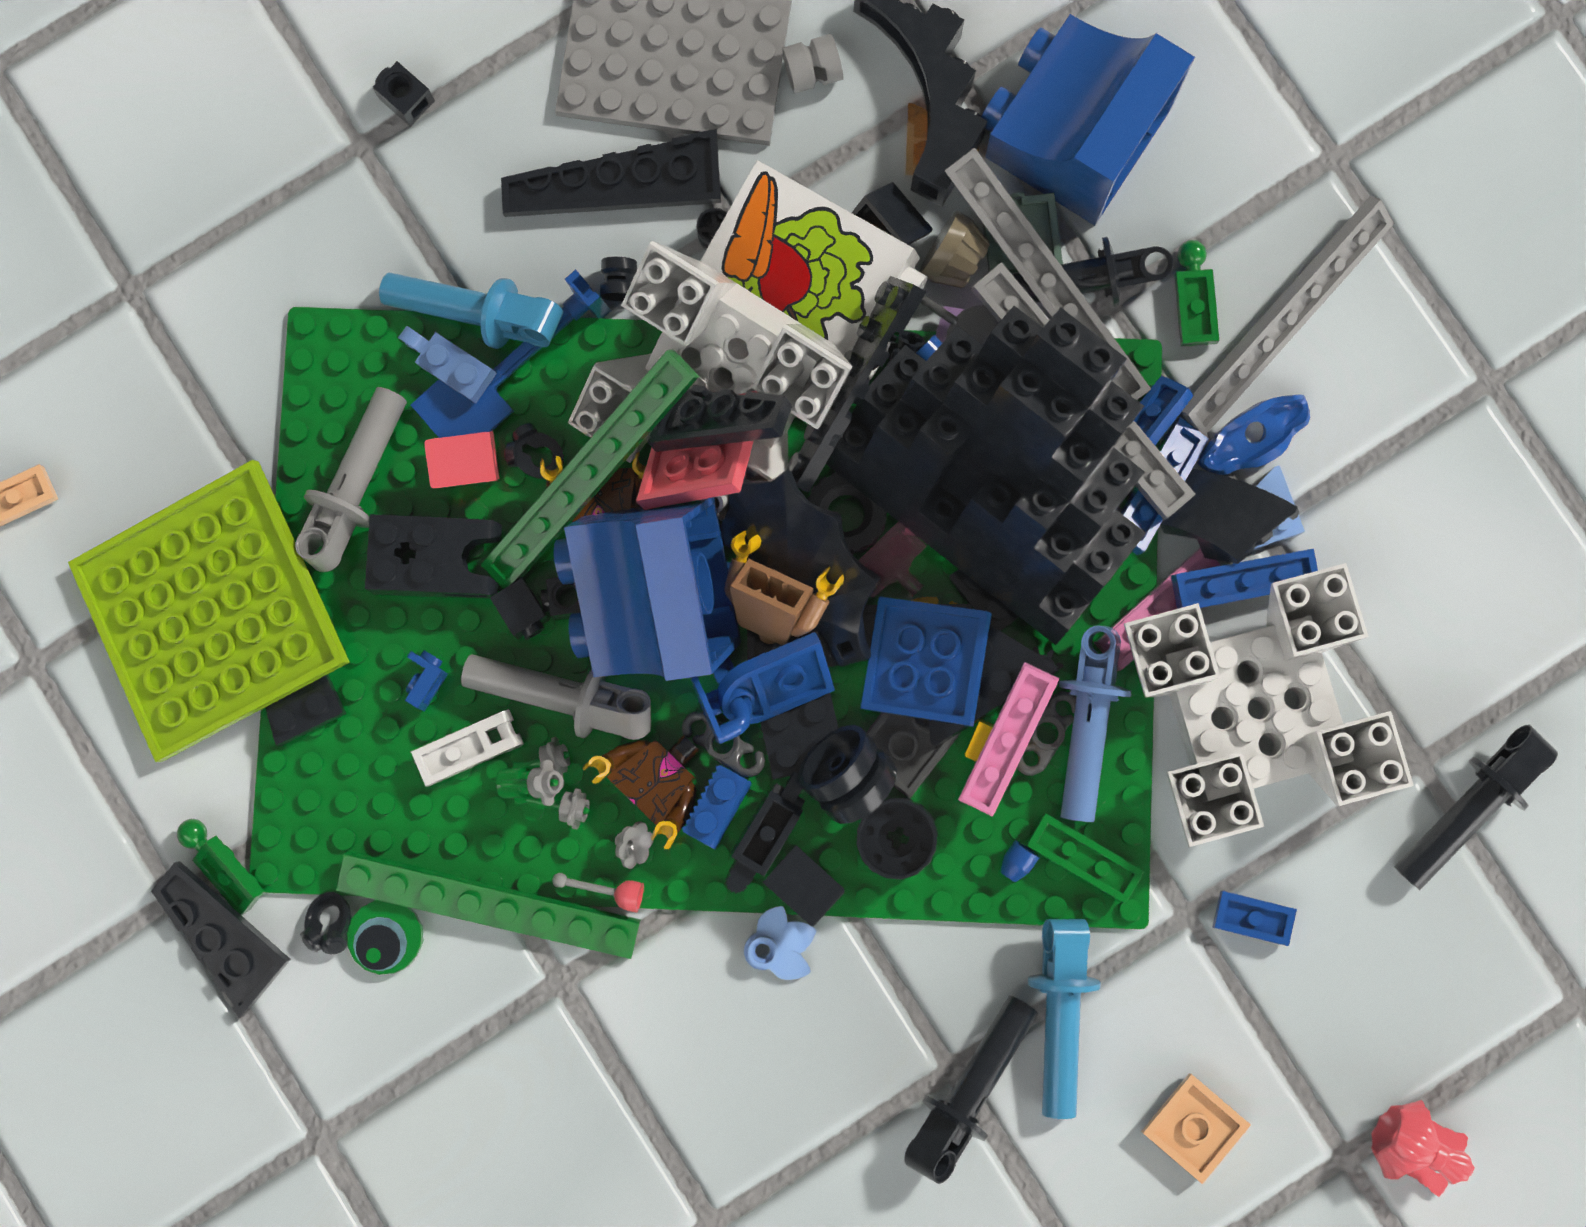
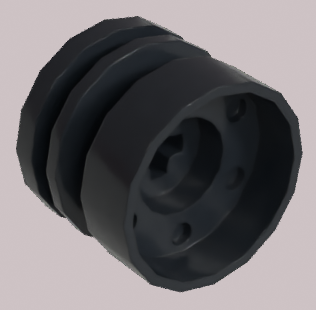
[856,797,938,879]

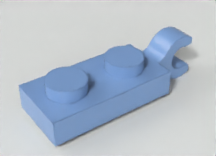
[398,326,497,404]

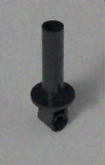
[1012,237,1173,307]
[1394,725,1558,891]
[904,995,1038,1184]

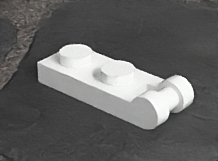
[411,710,524,787]

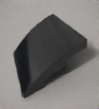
[1160,469,1300,564]

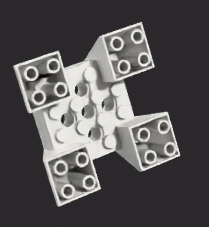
[568,241,853,521]
[1124,563,1414,847]

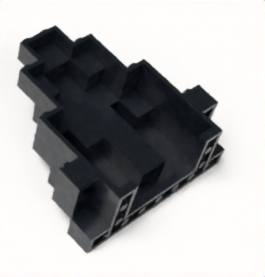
[826,306,1146,645]

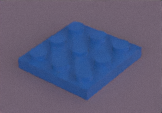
[861,597,992,726]

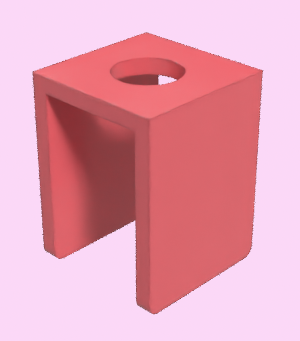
[424,431,500,488]

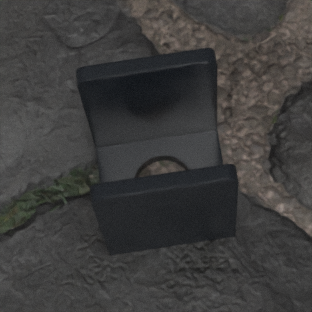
[851,182,933,245]
[763,845,844,926]

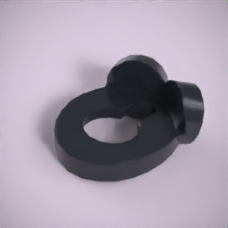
[504,423,564,479]
[300,892,351,955]

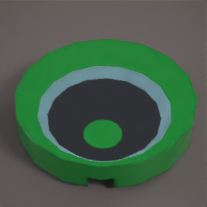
[347,900,424,975]

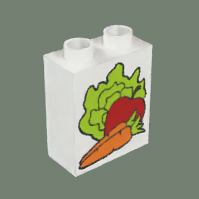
[701,160,928,379]

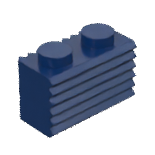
[682,765,752,849]

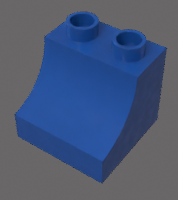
[981,14,1195,226]
[554,497,741,681]

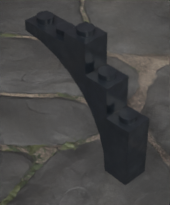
[853,0,988,207]

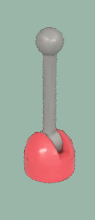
[552,873,644,913]

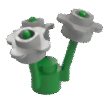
[496,737,589,830]

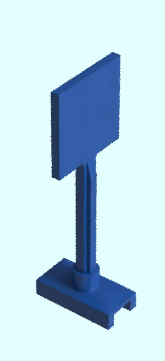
[411,269,612,438]

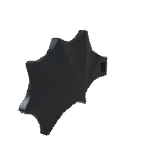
[720,469,881,667]

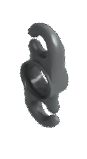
[1017,691,1076,776]
[682,711,765,777]

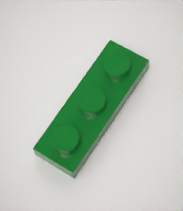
[1026,813,1145,904]

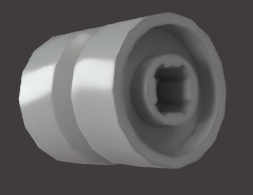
[782,34,843,94]

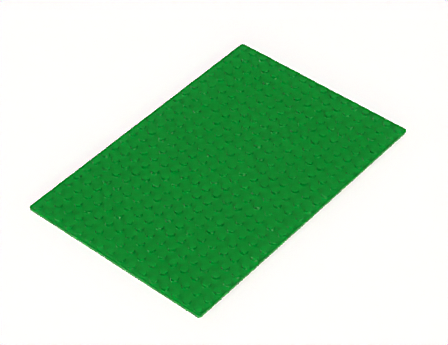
[249,307,1162,929]

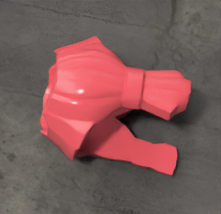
[1371,1100,1475,1197]

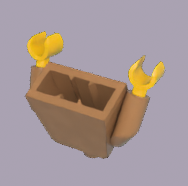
[724,530,844,645]

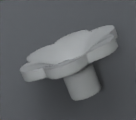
[615,821,653,869]

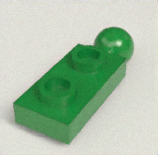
[1174,240,1220,347]
[177,819,265,915]

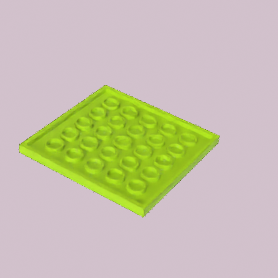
[68,460,350,762]

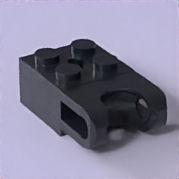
[365,514,502,599]

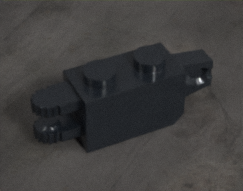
[725,771,805,894]

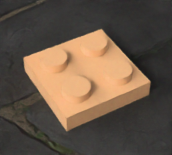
[1141,1073,1251,1184]

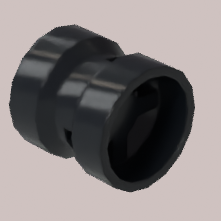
[696,208,727,250]
[600,256,637,302]

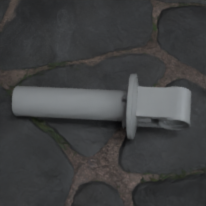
[295,387,407,572]
[461,654,651,740]

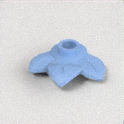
[744,906,816,980]

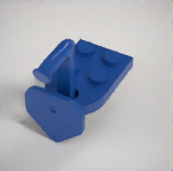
[690,632,835,744]

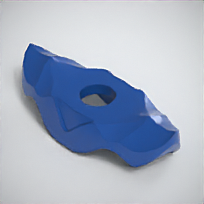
[1197,394,1310,475]

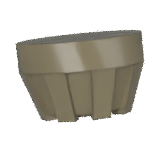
[919,210,990,288]

